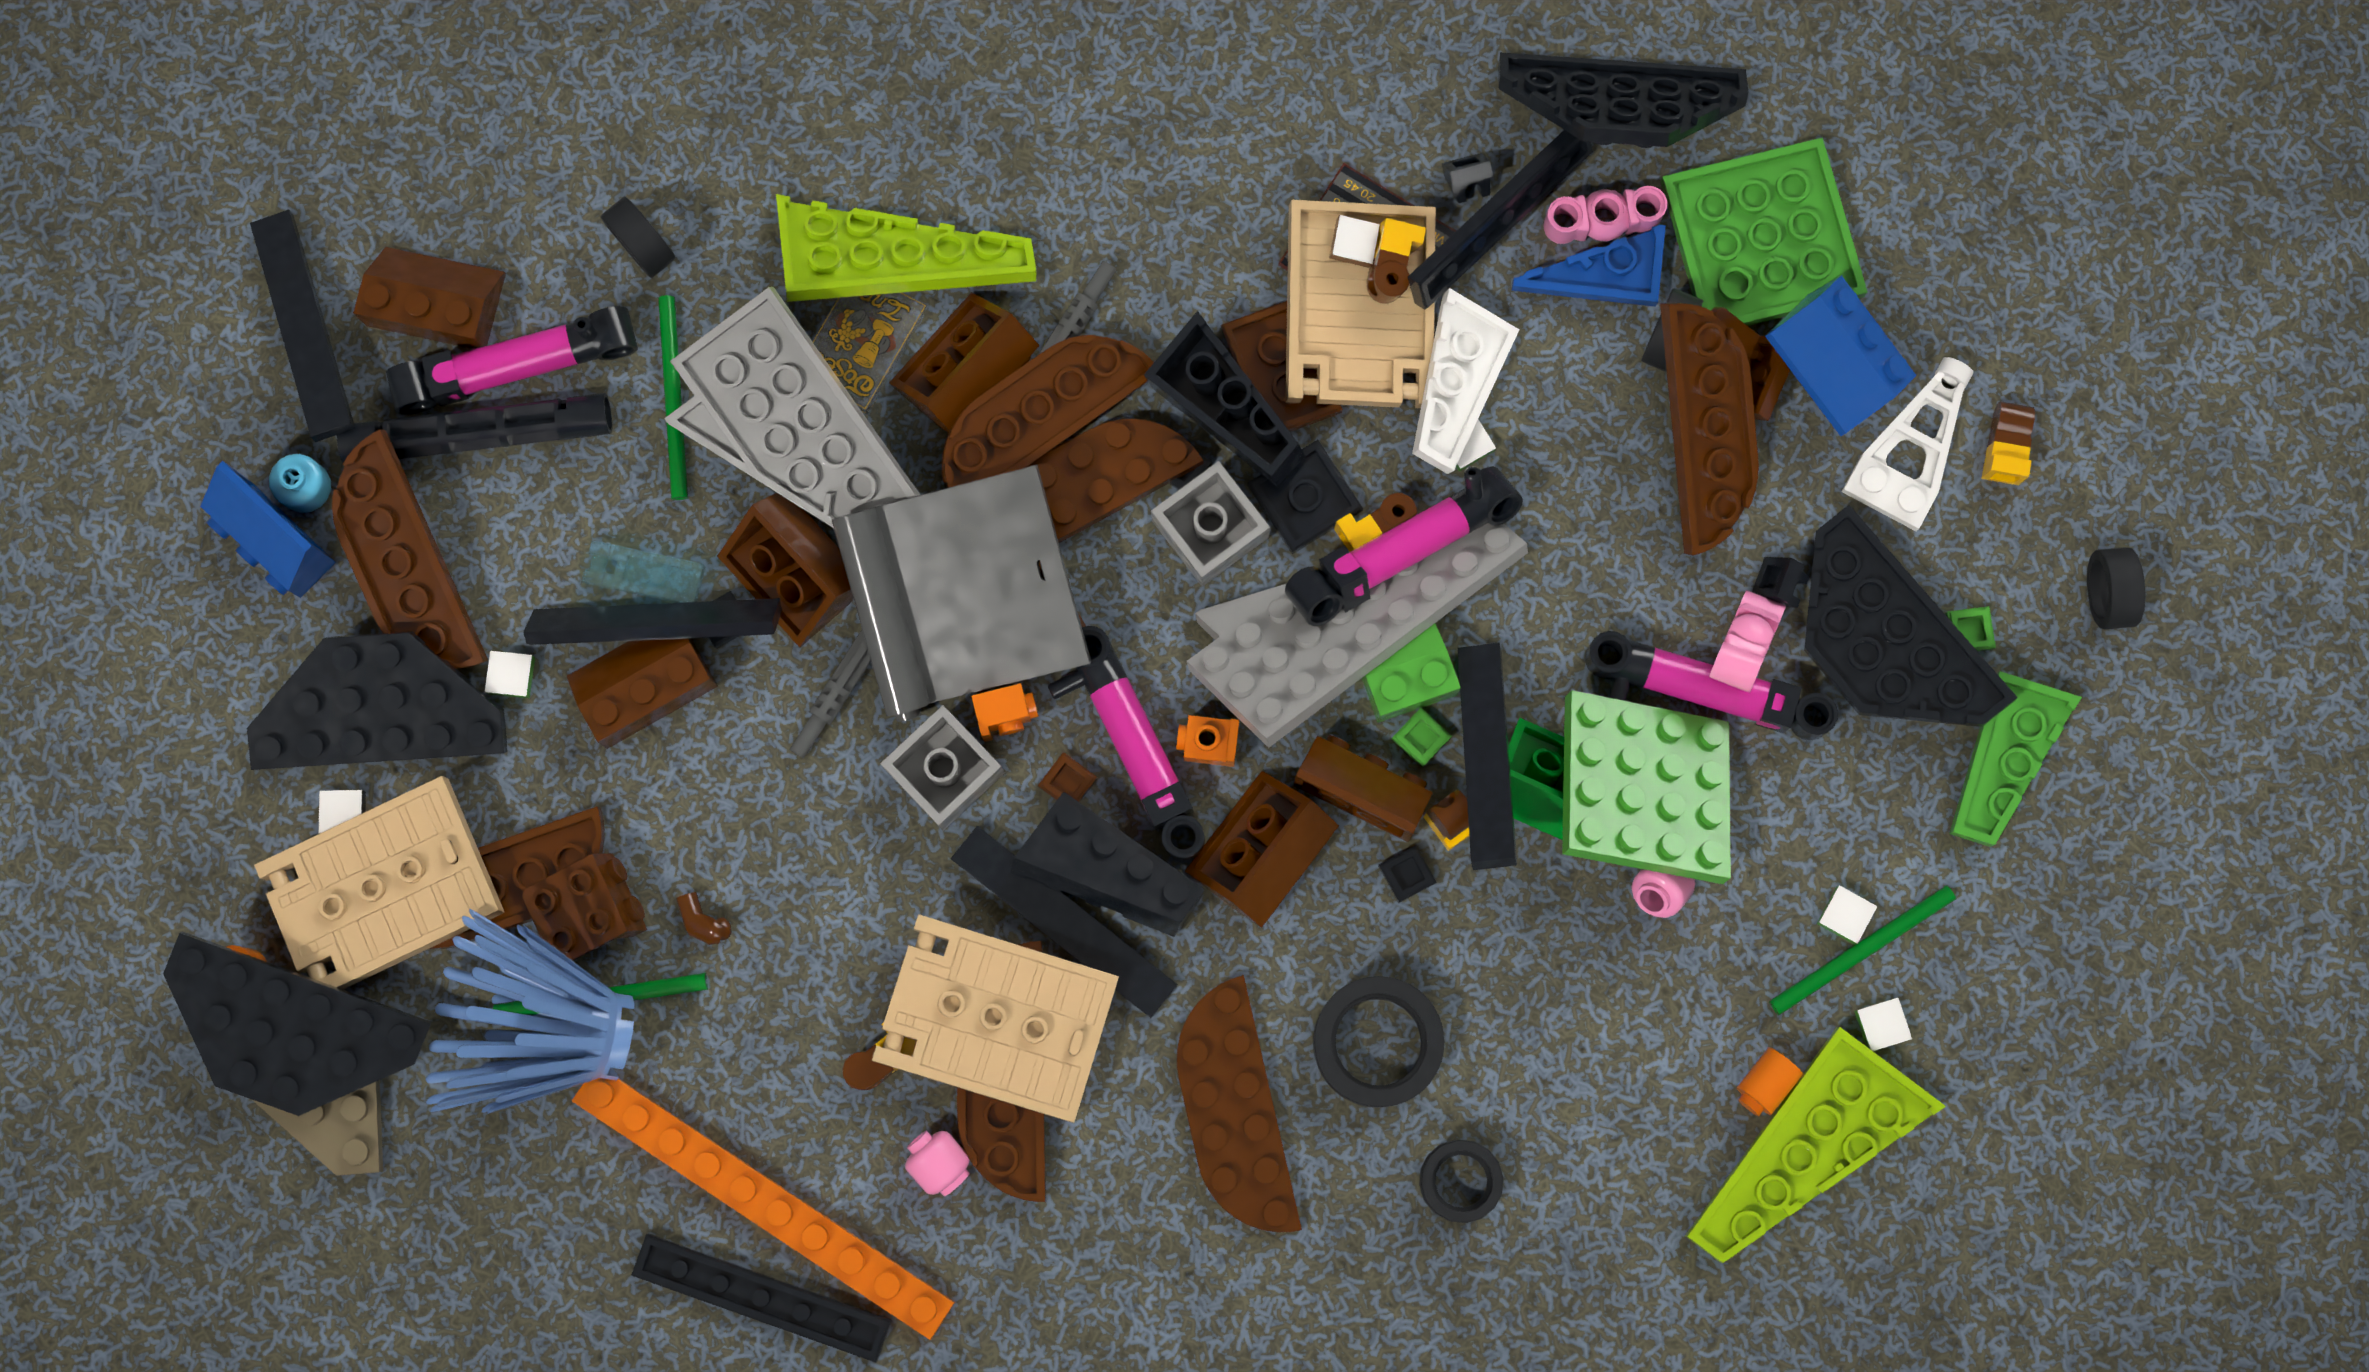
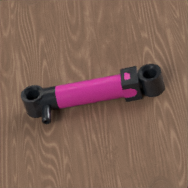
[386,306,638,415]
[1285,466,1523,626]
[1048,626,1205,861]
[1585,631,1838,740]

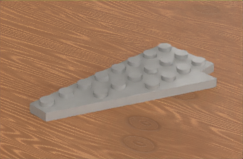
[664,287,920,528]
[1187,523,1528,748]

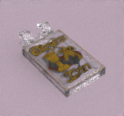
[812,292,929,415]

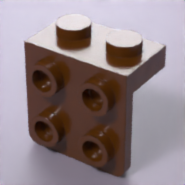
[1711,307,1790,421]
[523,853,647,961]

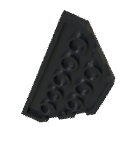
[1498,52,1749,148]
[1804,505,2018,727]
[247,631,507,770]
[163,931,432,1116]

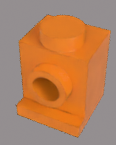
[971,683,1039,742]
[1176,715,1239,767]

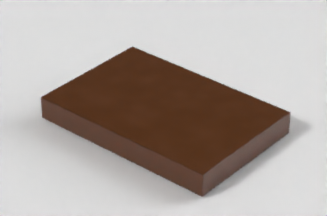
[1221,301,1343,432]

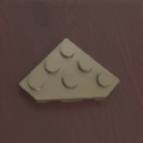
[253,1080,383,1176]

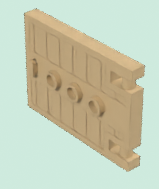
[1285,200,1436,408]
[254,776,505,989]
[872,914,1119,1123]

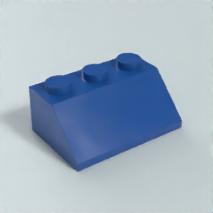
[1765,275,1916,436]
[200,461,336,598]

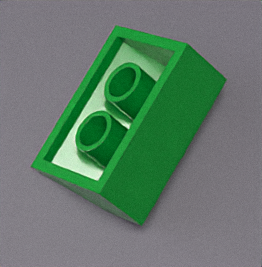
[1508,718,1564,840]

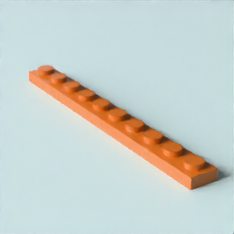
[572,1078,955,1340]

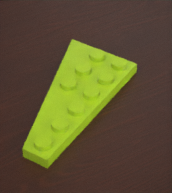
[776,194,1036,302]
[1685,1027,1946,1263]

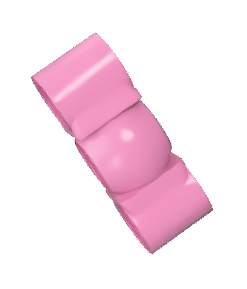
[1544,186,1667,244]
[1709,590,1786,693]

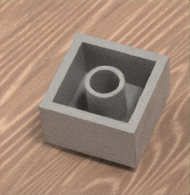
[1151,461,1270,587]
[880,705,1005,831]

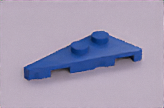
[1511,225,1666,307]

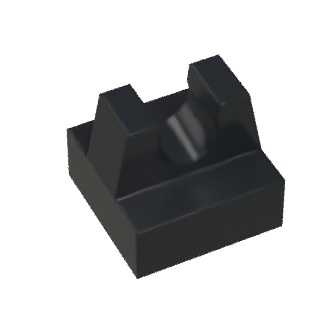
[1442,153,1493,203]
[1752,557,1809,608]

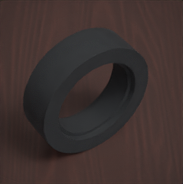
[1313,976,1445,1108]

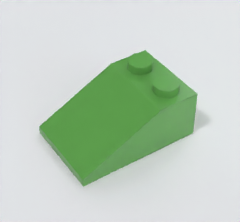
[1362,623,1461,723]

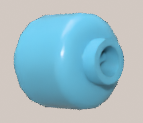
[269,454,331,513]

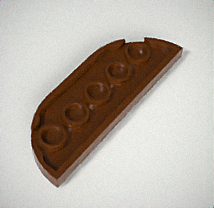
[1660,302,1759,556]
[942,335,1154,488]
[1027,419,1204,543]
[332,430,489,668]
[429,806,605,949]
[957,941,1046,1202]
[1177,975,1302,1232]

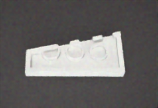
[1412,288,1519,474]

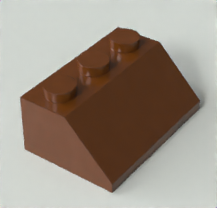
[353,247,506,349]
[889,292,1040,433]
[717,493,853,647]
[567,638,718,749]
[1294,735,1433,842]
[1185,771,1339,928]

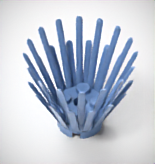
[425,909,634,1114]

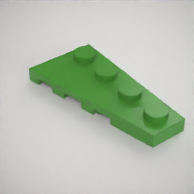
[1949,671,2082,847]

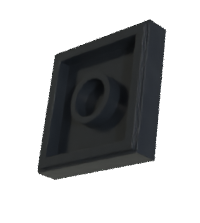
[1247,439,1363,554]

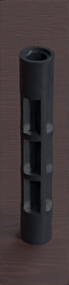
[337,393,613,463]

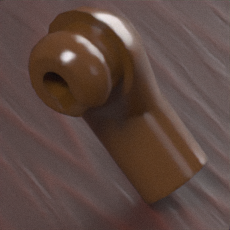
[676,892,731,945]

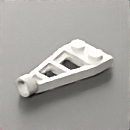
[1842,357,1973,531]

